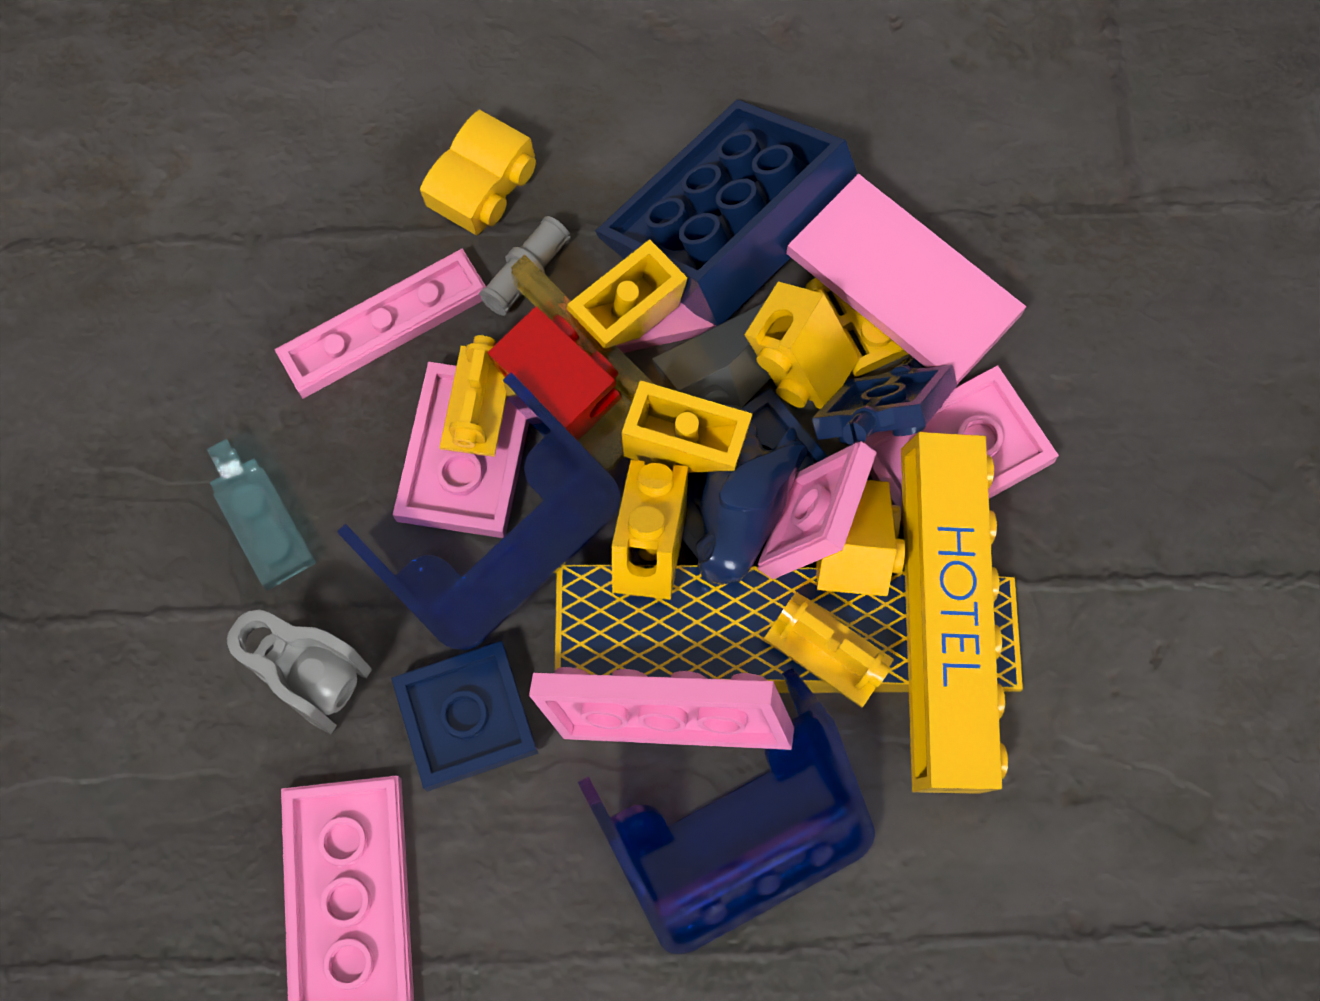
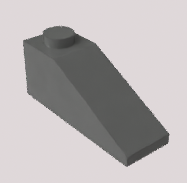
[652,302,771,408]

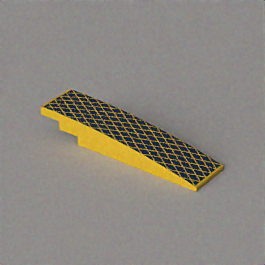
[555,565,1023,693]

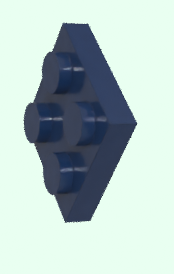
[391,641,539,792]

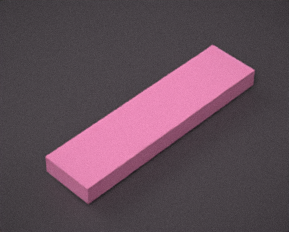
[274,249,486,399]

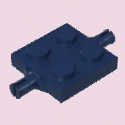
[812,356,958,445]

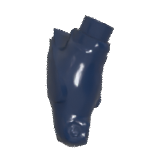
[696,405,808,585]

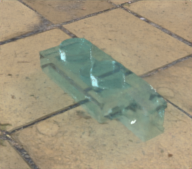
[207,439,316,591]

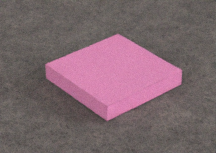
[757,441,877,579]

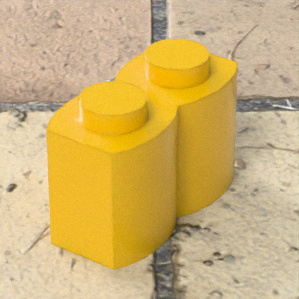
[420,109,536,236]

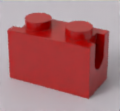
[487,306,622,444]

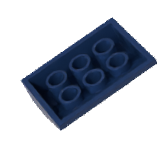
[595,99,858,326]

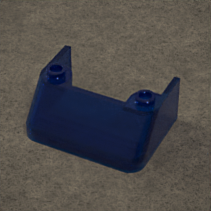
[337,372,620,650]
[578,668,875,954]

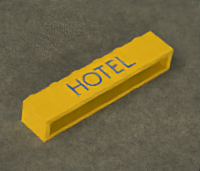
[901,432,1008,794]

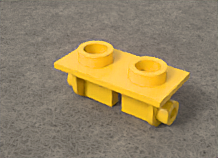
[439,335,510,457]
[763,592,894,708]

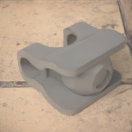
[227,610,372,734]

